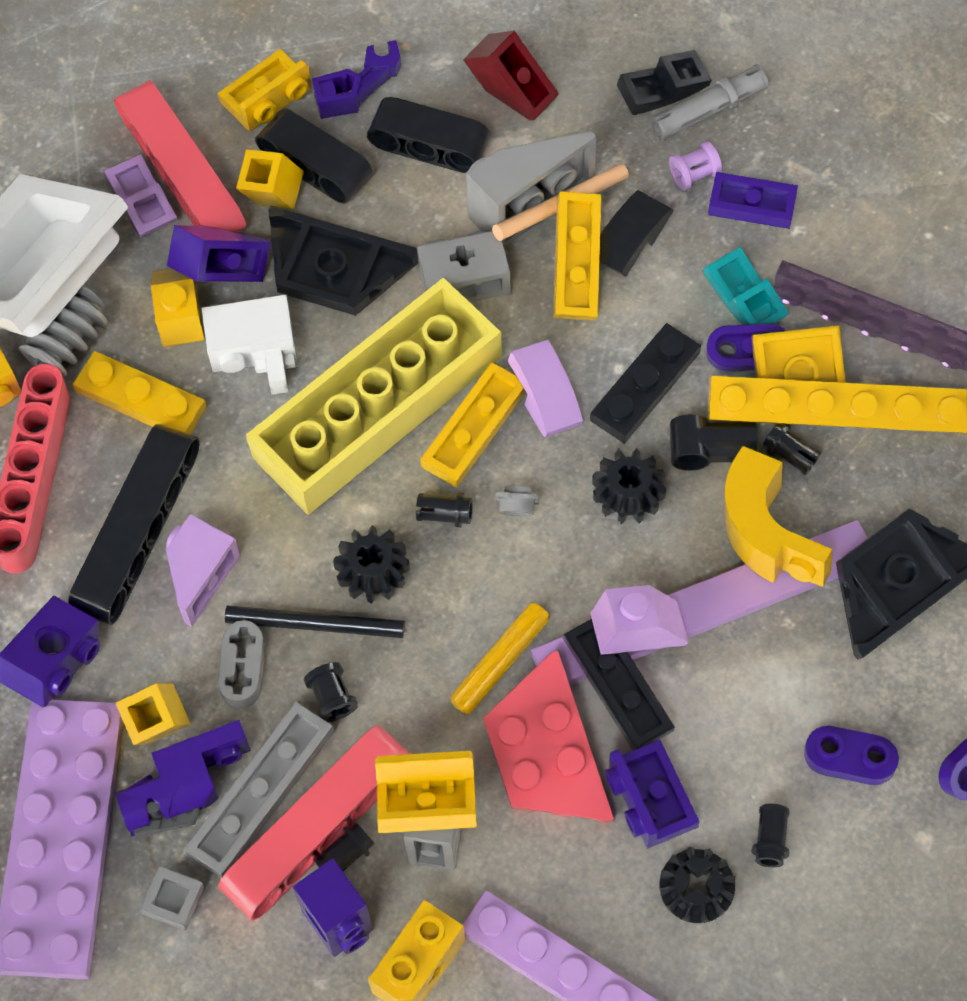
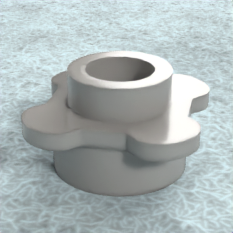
[495,485,539,516]

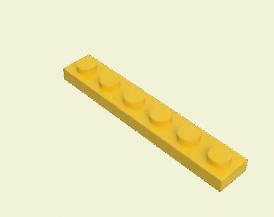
[707,376,967,434]

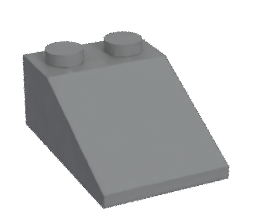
[466,131,596,247]

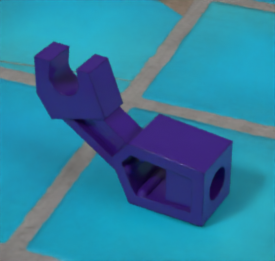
[312,40,401,119]

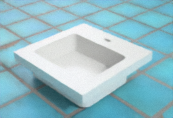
[0,174,128,337]

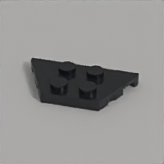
[268,206,418,316]
[836,509,967,660]

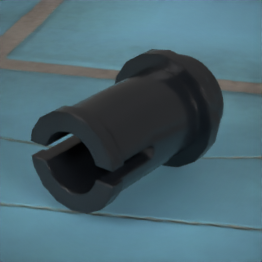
[763,424,821,476]
[416,493,473,528]
[751,803,790,868]
[313,823,374,871]

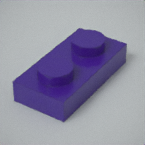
[708,172,798,229]

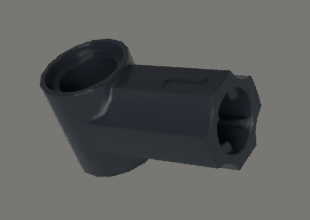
[670,414,758,471]

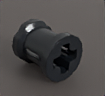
[303,662,358,722]

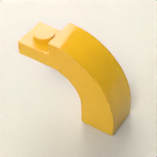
[725,446,832,587]

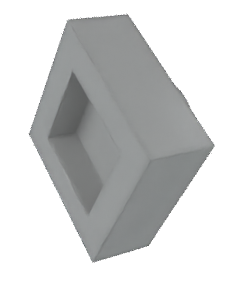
[140,866,205,931]

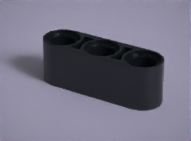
[366,97,491,173]
[255,108,373,204]

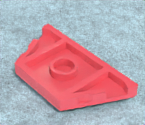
[483,650,614,823]

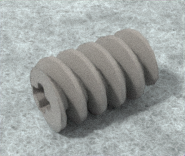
[18,286,109,378]

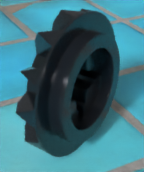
[659,847,735,923]

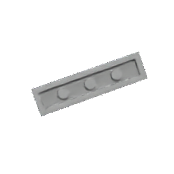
[184,701,334,878]

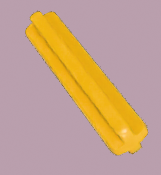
[450,602,549,715]

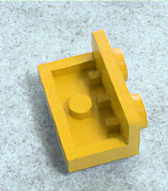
[218,49,312,132]
[375,751,477,833]

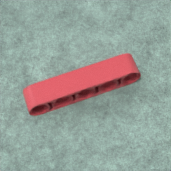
[114,80,246,233]
[0,364,70,574]
[218,725,411,921]

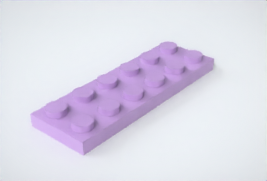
[0,700,123,980]

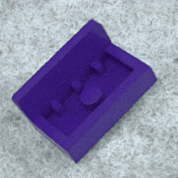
[605,740,700,849]

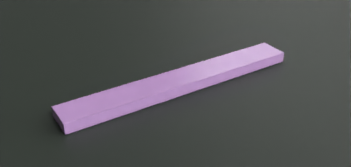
[531,520,867,686]

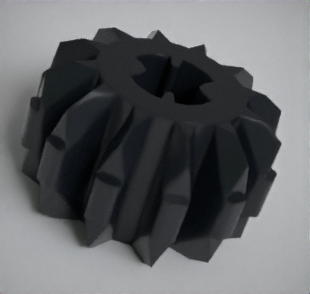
[592,448,667,525]
[333,525,410,604]

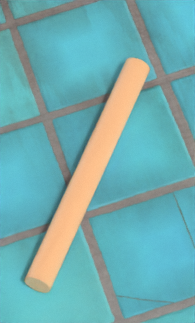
[492,164,629,241]

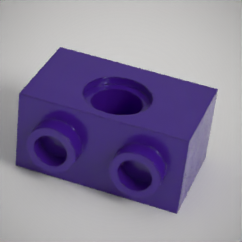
[0,595,100,707]
[293,859,373,957]

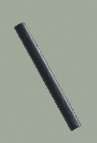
[225,605,405,638]

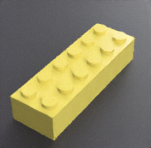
[246,278,502,515]

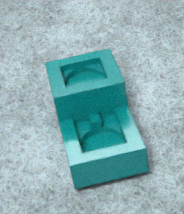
[702,247,789,325]

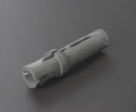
[650,64,769,141]

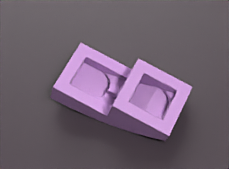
[104,154,177,238]
[508,339,583,438]

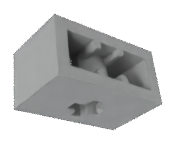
[417,231,511,302]

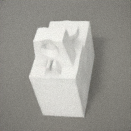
[202,295,298,395]

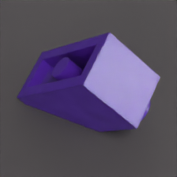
[167,225,271,282]

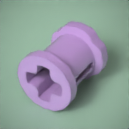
[669,141,722,191]

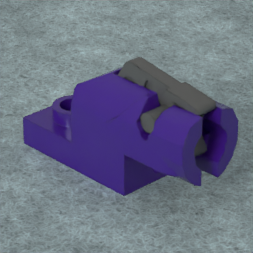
[115,720,251,837]

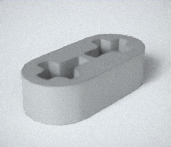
[218,620,265,709]

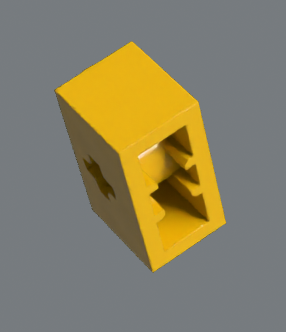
[368,900,466,1001]

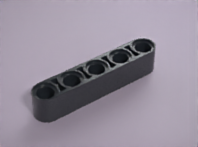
[68,424,200,625]

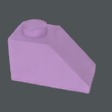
[165,514,240,627]
[590,585,688,655]

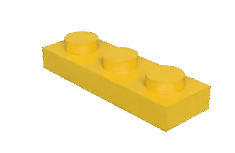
[553,191,601,321]
[73,351,207,435]
[420,362,526,488]

